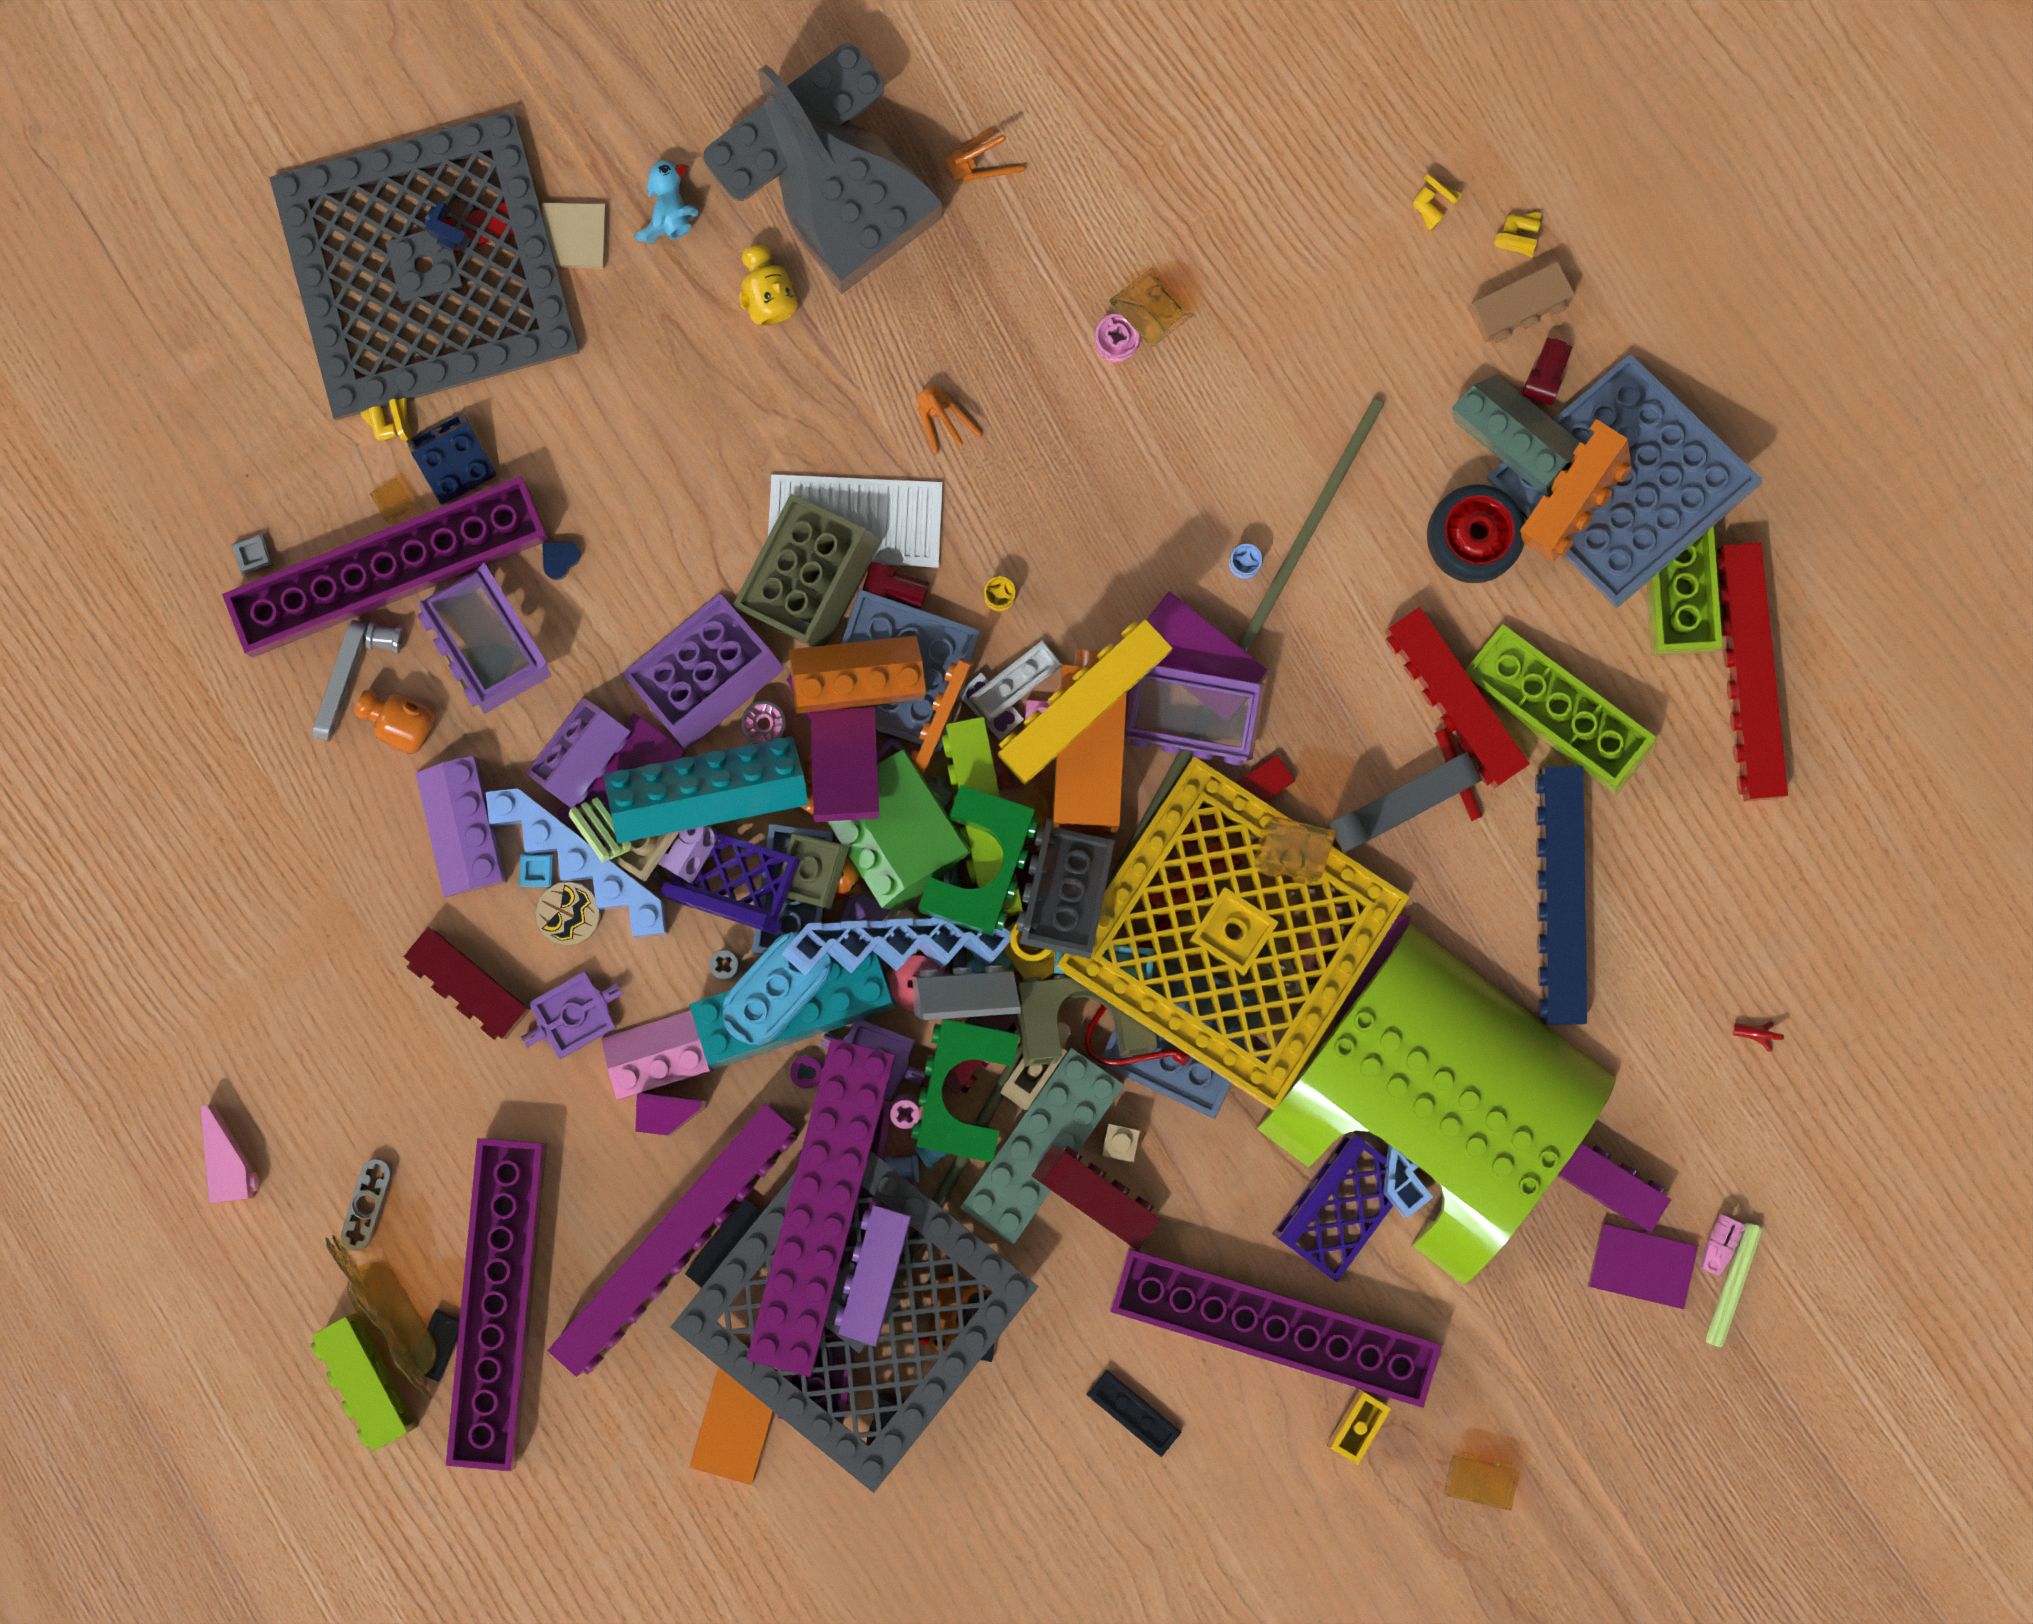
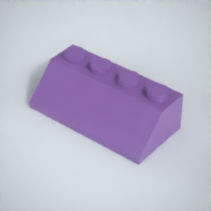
[415,755,507,898]
[834,1204,912,1346]

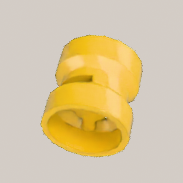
[984,576,1016,612]

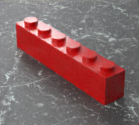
[1385,607,1530,789]

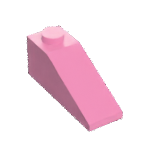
[200,1105,258,1203]

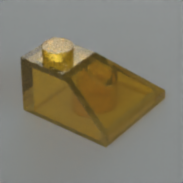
[1109,267,1195,347]

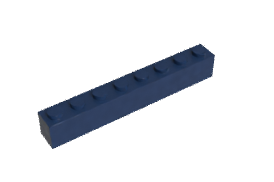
[1535,767,1587,1025]

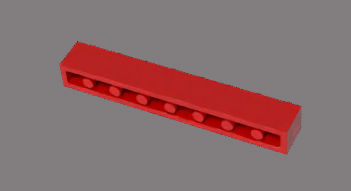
[1716,542,1788,802]

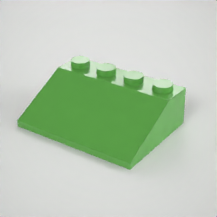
[827,750,971,911]

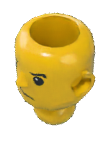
[739,244,798,326]

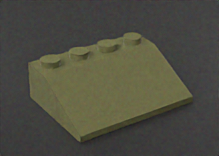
[732,494,882,647]

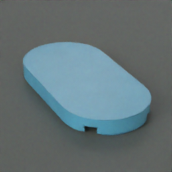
[723,931,832,1045]

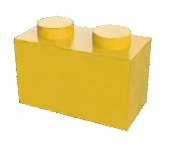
[1327,1389,1391,1465]

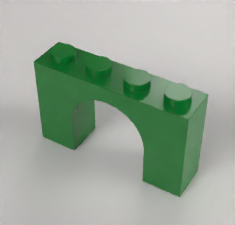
[918,785,1039,937]
[911,1019,1019,1163]

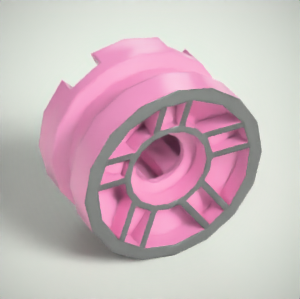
[741,701,787,744]

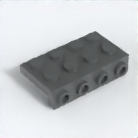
[1016,818,1115,959]

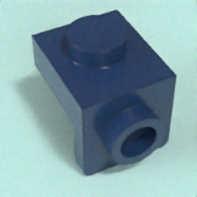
[425,200,470,251]

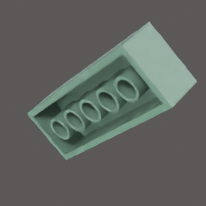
[960,1048,1124,1245]

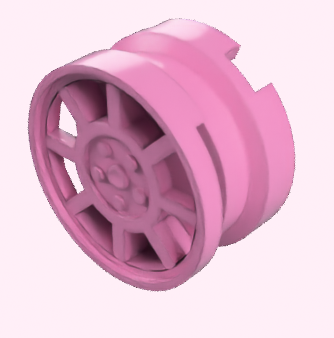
[1095,314,1140,362]

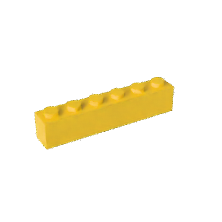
[998,619,1172,785]

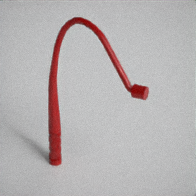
[1084,916,1190,1066]

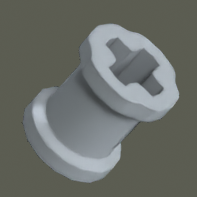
[366,621,404,654]
[709,950,740,979]

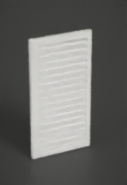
[768,474,943,568]

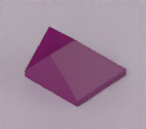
[635,1093,707,1136]

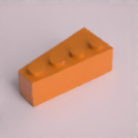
[1520,419,1632,563]

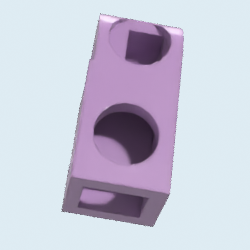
[658,825,716,884]

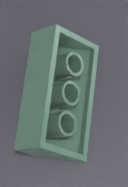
[1451,375,1580,497]

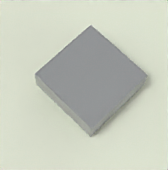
[231,534,273,575]

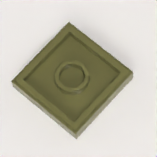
[779,832,849,910]

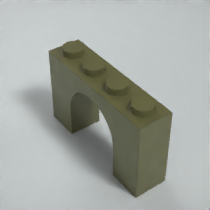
[1017,974,1157,1067]

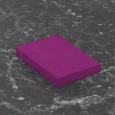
[1588,1223,1698,1309]

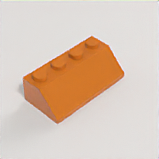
[789,636,926,714]

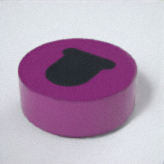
[790,1056,822,1088]

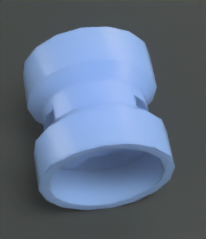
[1229,544,1262,579]

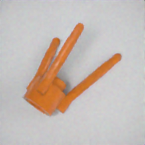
[945,128,1026,184]
[916,385,982,454]

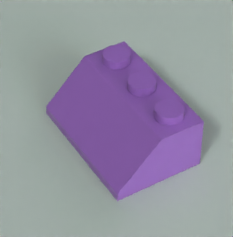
[525,697,631,809]

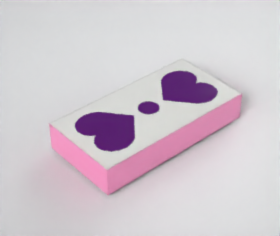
[959,673,1024,742]

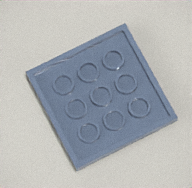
[841,589,980,752]
[1098,951,1269,1119]

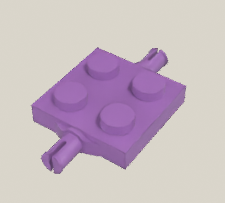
[521,972,624,1059]
[821,1020,926,1101]

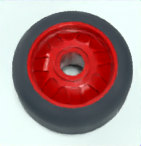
[1427,484,1525,583]

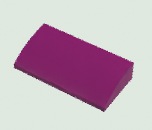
[1146,591,1269,723]

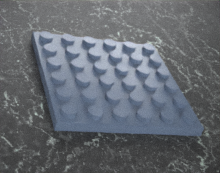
[1487,354,1762,609]

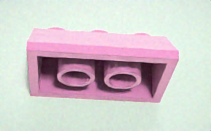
[601,1011,713,1100]

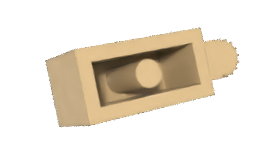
[1000,1022,1071,1111]

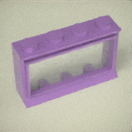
[417,563,551,714]
[1124,665,1266,765]

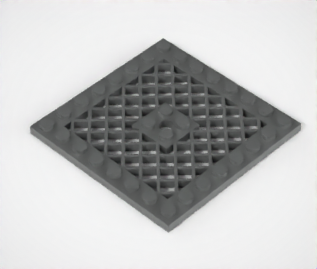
[269,110,580,420]
[670,1151,1039,1493]

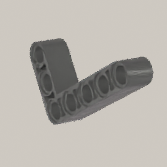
[1329,752,1483,854]

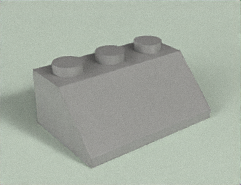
[912,964,1021,1020]

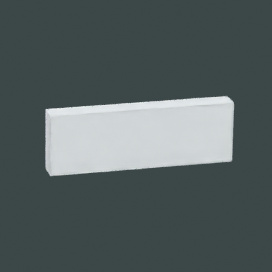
[968,640,1063,724]

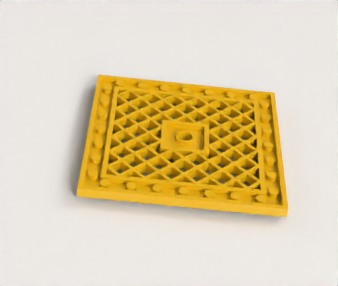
[1056,757,1409,1111]

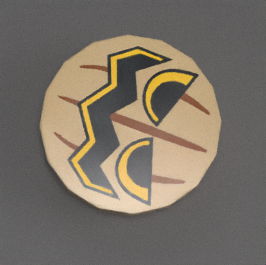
[535,882,601,946]

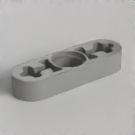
[341,1159,393,1251]

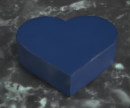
[542,542,581,580]

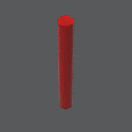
[1434,728,1483,821]

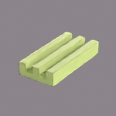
[569,797,631,863]

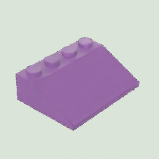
[622,593,784,751]

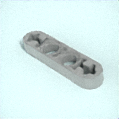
[312,619,369,742]

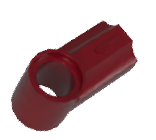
[1522,337,1572,406]
[862,562,929,609]

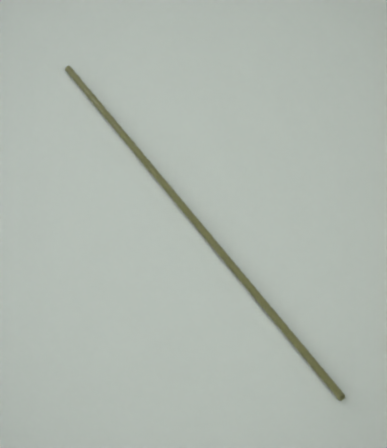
[892,398,1385,1295]

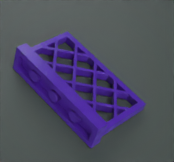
[660,833,801,936]
[1272,1132,1393,1282]

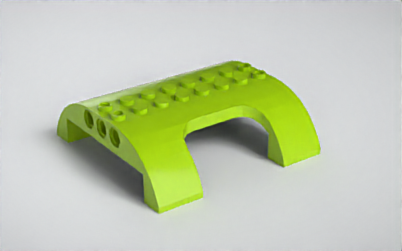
[1256,923,1616,1285]

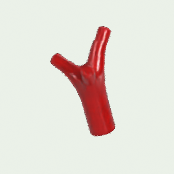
[1732,1021,1784,1052]

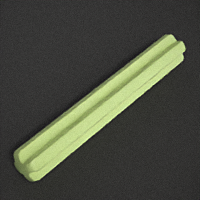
[1706,1223,1762,1347]

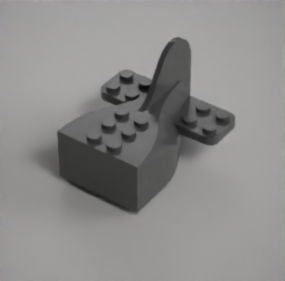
[703,43,943,295]

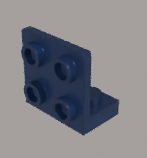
[407,411,496,504]

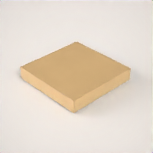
[541,203,606,269]

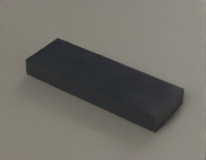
[685,1198,763,1288]
[1086,1369,1182,1457]

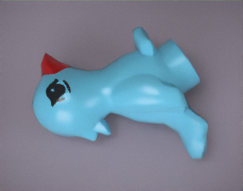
[634,160,698,245]

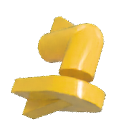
[1413,173,1462,231]
[1494,212,1541,258]
[360,398,412,441]

